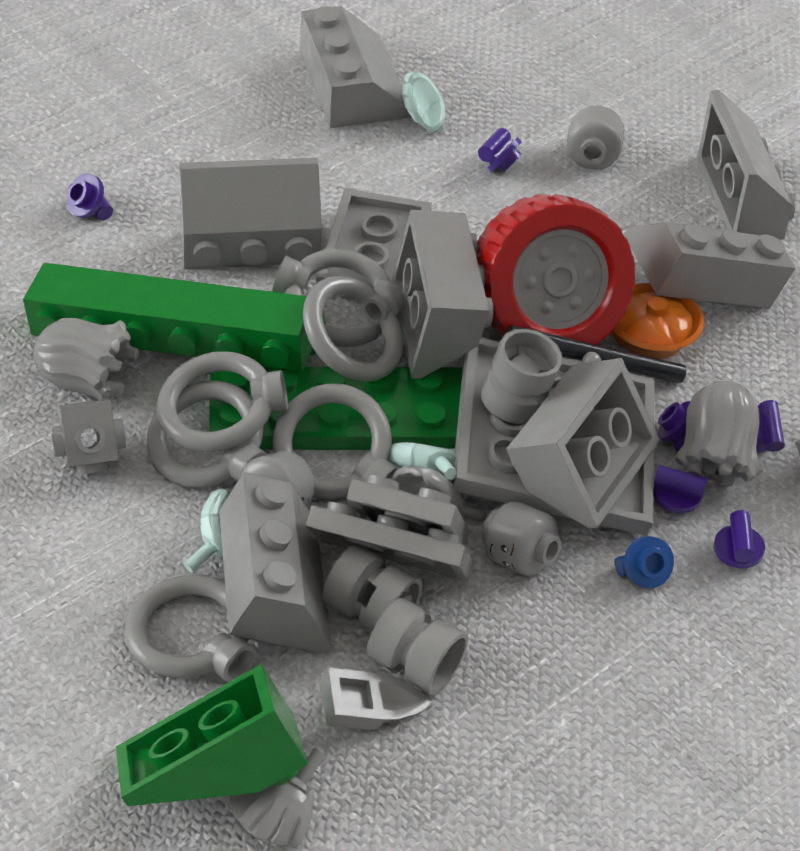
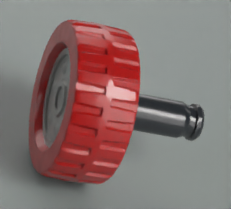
[476,194,635,344]

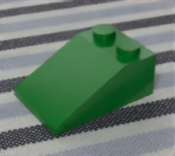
[116,664,308,806]

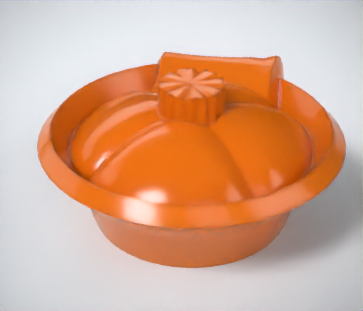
[612,283,704,359]

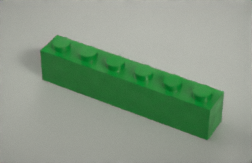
[23,262,313,372]

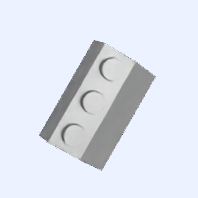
[300,6,411,128]
[697,90,795,239]
[179,157,322,269]
[392,210,493,379]
[624,222,796,309]
[506,358,660,529]
[219,472,332,654]

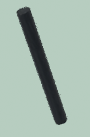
[505,325,686,383]

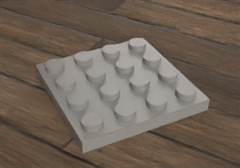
[452,337,655,536]

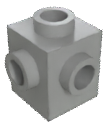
[51,399,126,475]

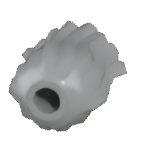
[33,318,139,404]
[674,381,763,487]

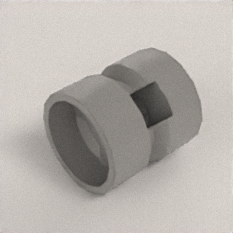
[481,329,562,424]
[322,544,422,631]
[367,597,469,695]

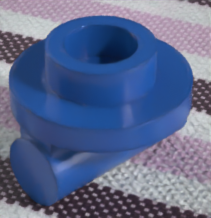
[614,536,674,588]

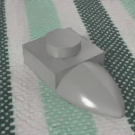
[319,667,431,731]

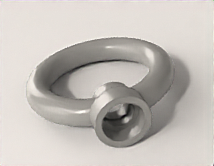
[272,249,392,347]
[303,276,405,382]
[157,352,288,452]
[147,380,268,487]
[273,384,398,500]
[125,575,256,682]

